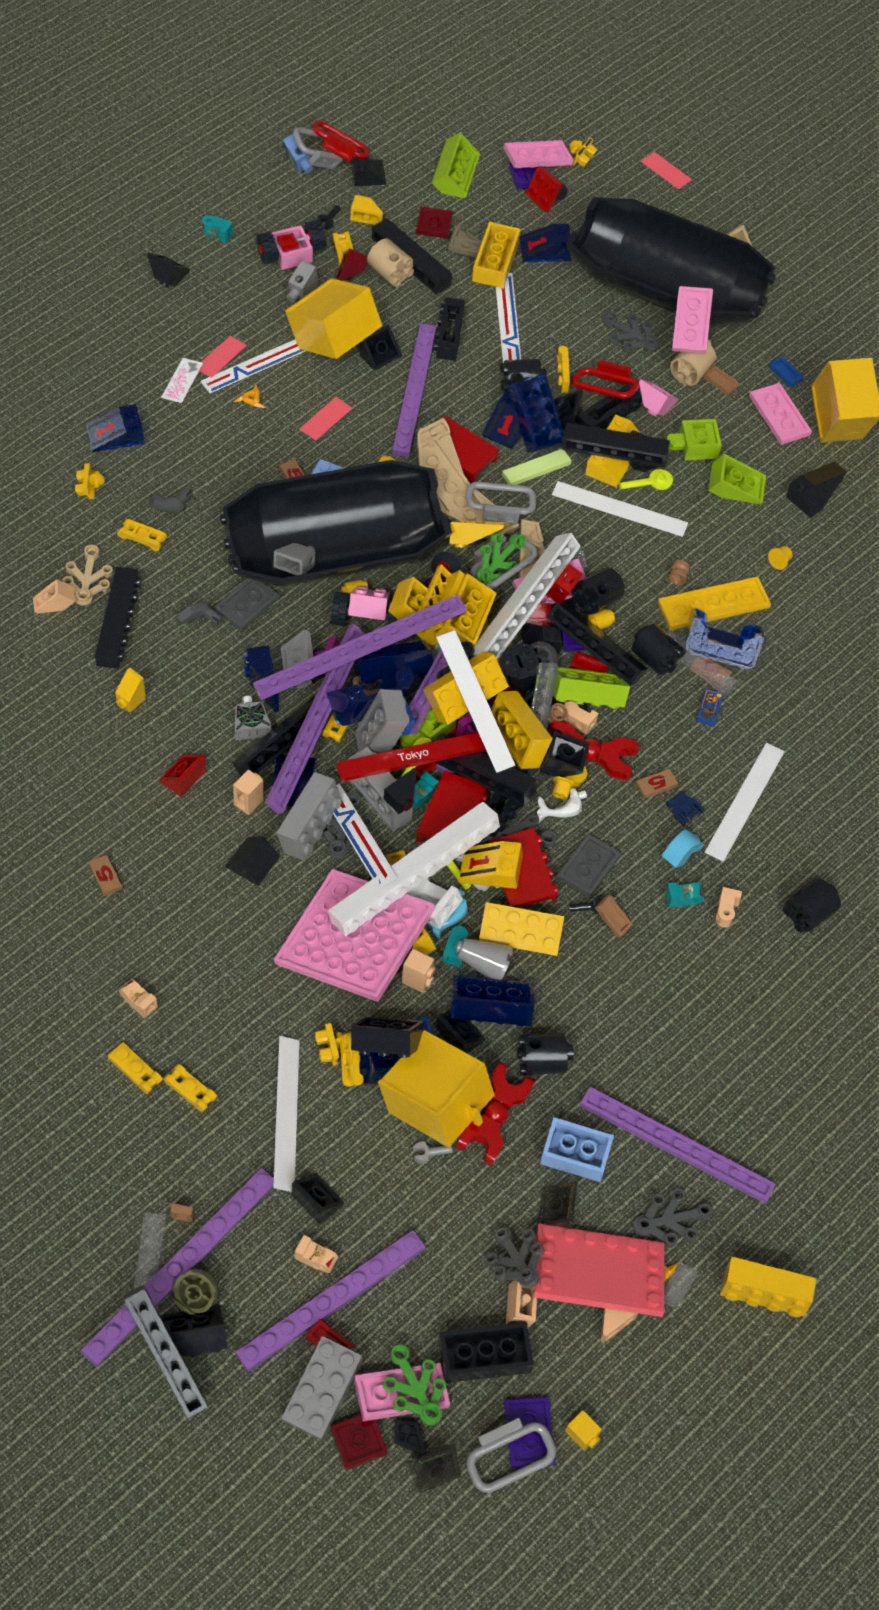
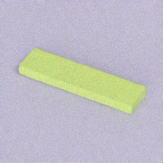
[502,449,572,485]

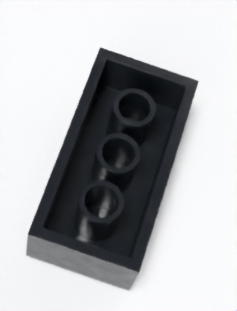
[438,1322,533,1383]

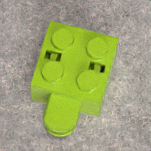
[667,419,722,461]
[400,708,457,748]

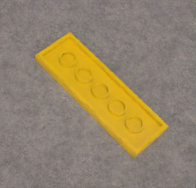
[658,576,771,630]

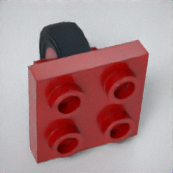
[525,166,568,213]

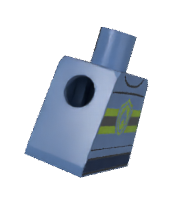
[283,134,313,173]

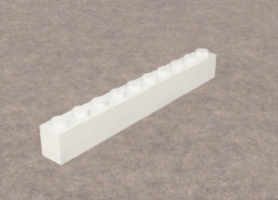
[471,533,581,660]
[328,802,500,936]

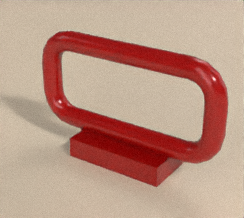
[312,120,370,162]
[571,360,640,399]

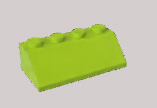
[432,132,480,198]
[549,666,630,709]

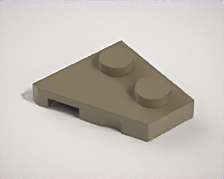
[448,225,482,258]

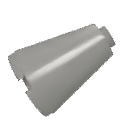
[455,938,513,984]

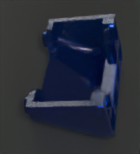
[685,607,765,669]
[326,666,414,726]

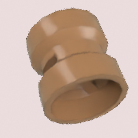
[669,560,690,585]
[543,703,568,725]

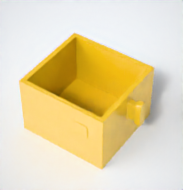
[285,278,382,359]
[811,358,879,443]
[378,1030,494,1148]

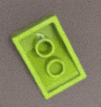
[708,454,766,505]

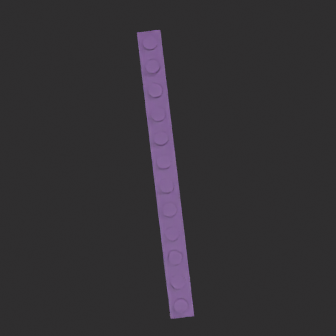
[253,595,466,700]
[265,624,365,814]
[81,1168,274,1367]

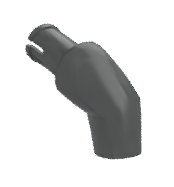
[149,488,192,513]
[177,601,224,626]

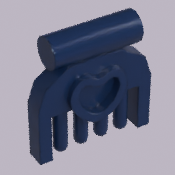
[666,791,705,827]

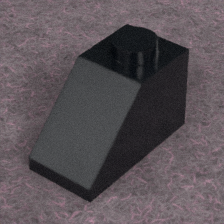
[384,768,416,814]

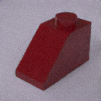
[336,248,367,281]

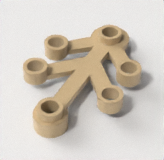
[63,545,113,606]

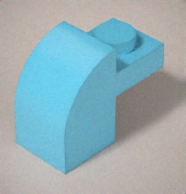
[662,829,704,868]

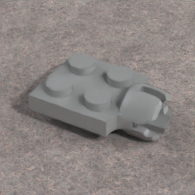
[281,629,313,688]

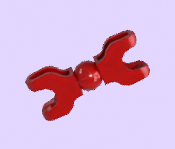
[549,721,640,780]
[456,1062,535,1166]

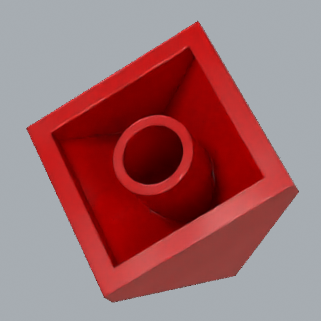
[159,755,206,797]

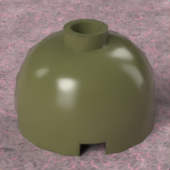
[173,1268,218,1314]

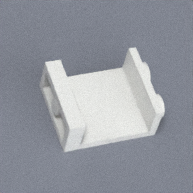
[406,878,463,929]

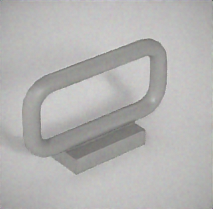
[293,127,343,169]
[466,482,536,525]
[470,533,538,589]
[466,1418,556,1493]

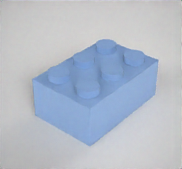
[540,1117,614,1182]

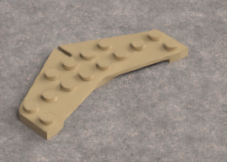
[417,418,519,541]

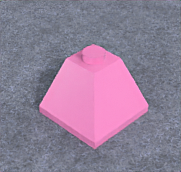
[639,379,679,416]

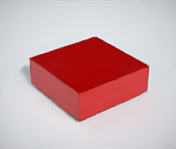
[277,233,299,252]

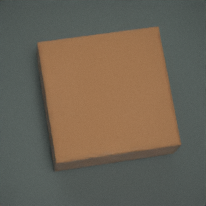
[170,1203,194,1223]

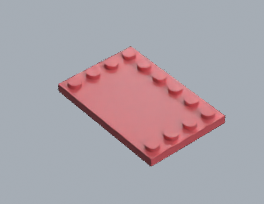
[533,1224,664,1317]

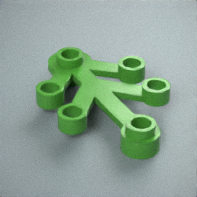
[476,533,526,585]
[383,1344,446,1425]

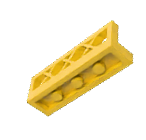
[418,564,465,633]

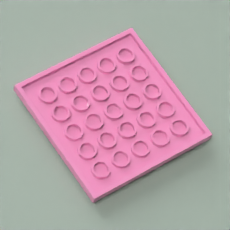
[274,869,435,1002]

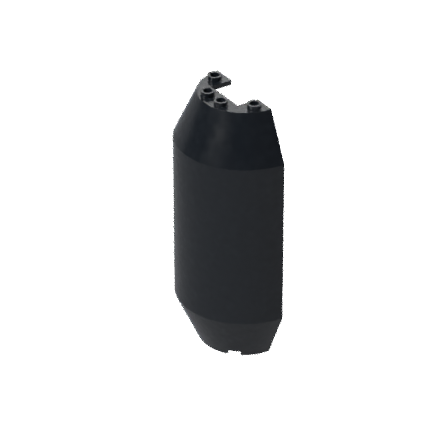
[566,197,776,325]
[220,460,452,587]

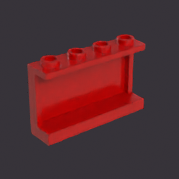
[439,416,499,484]
[416,771,489,843]
[489,828,559,908]

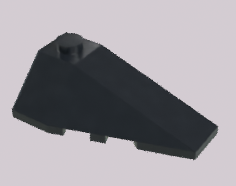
[786,461,847,518]

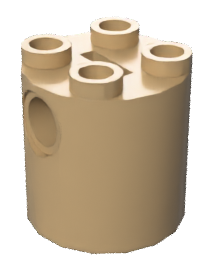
[367,238,414,287]
[670,340,717,386]

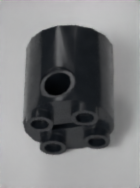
[500,359,547,395]
[571,567,625,615]
[631,624,686,676]
[501,643,540,692]
[782,878,841,933]
[517,1032,574,1076]

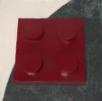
[416,207,453,239]
[330,1415,388,1471]

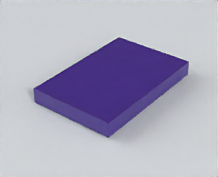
[504,1397,556,1468]

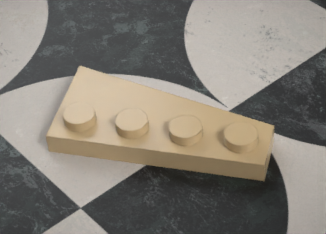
[518,519,546,579]

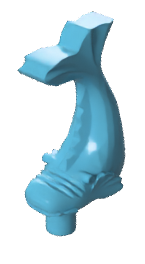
[426,889,468,939]

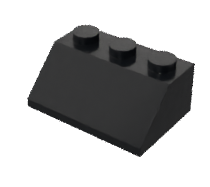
[351,1017,424,1058]
[161,1305,228,1357]

